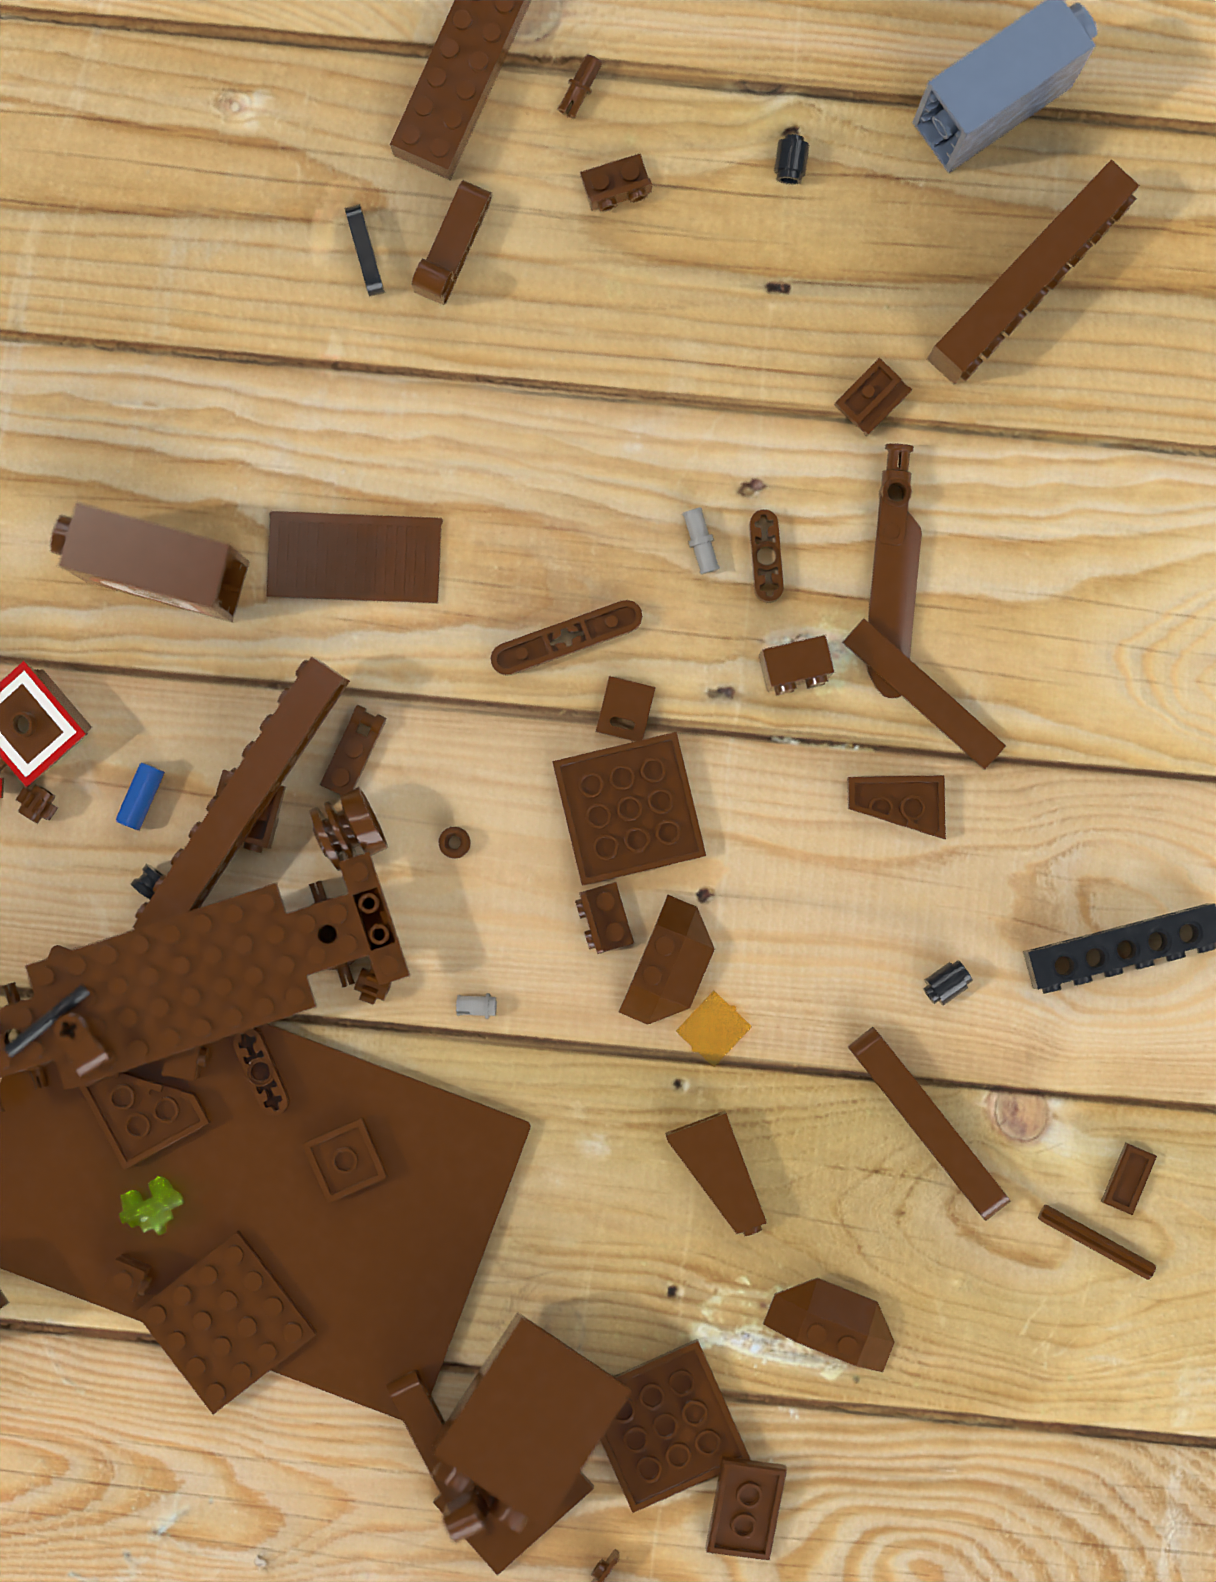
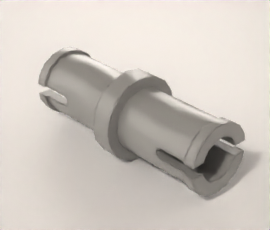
[682,507,720,574]

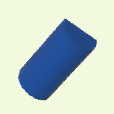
[115,763,165,831]

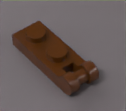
[320,705,387,795]

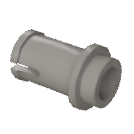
[456,993,497,1019]

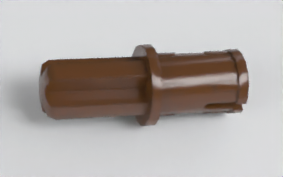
[557,54,602,119]

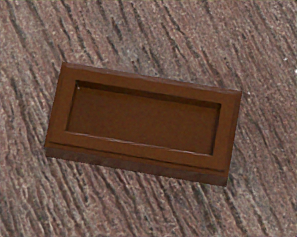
[1101,1142,1157,1215]

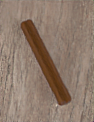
[1038,1205,1156,1280]

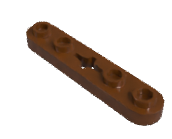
[491,600,643,676]

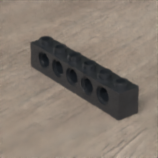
[1023,903,1216,994]

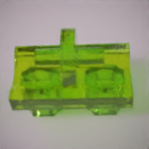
[119,1176,185,1235]

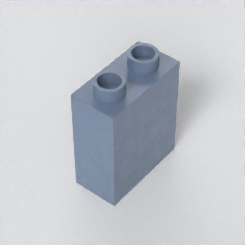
[912,0,1097,173]

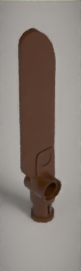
[867,443,922,698]

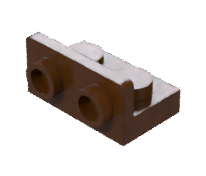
[580,153,652,212]
[575,882,634,954]

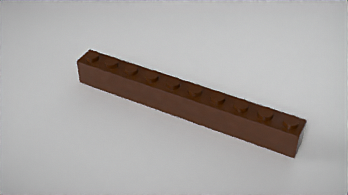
[133,656,350,929]

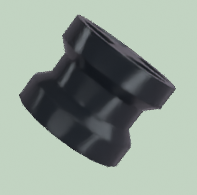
[131,863,164,900]

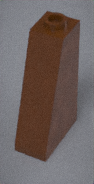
[665,1111,767,1236]

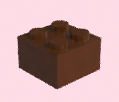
[759,635,835,696]

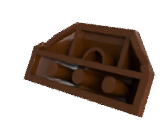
[619,895,715,1025]
[763,1277,895,1372]

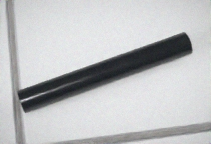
[4,984,90,1057]

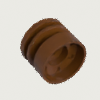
[309,787,388,871]

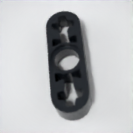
[345,204,385,297]

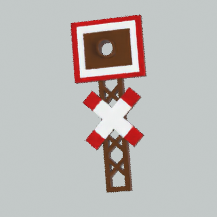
[0,661,92,798]

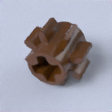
[15,784,58,824]
[354,966,392,1005]

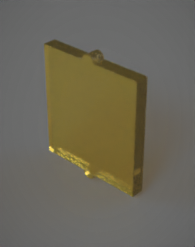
[676,990,752,1067]

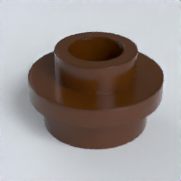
[439,827,471,859]

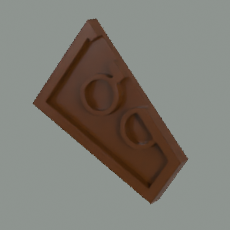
[847,775,946,840]

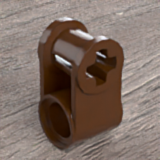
[54,1013,112,1078]

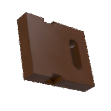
[596,676,656,742]

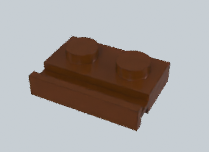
[834,357,912,437]

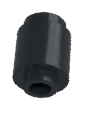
[774,134,809,185]
[923,960,973,1006]

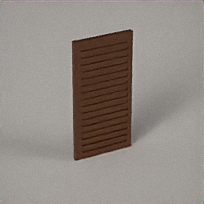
[267,511,443,604]

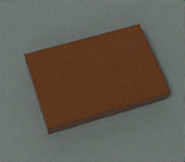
[705,1456,787,1561]

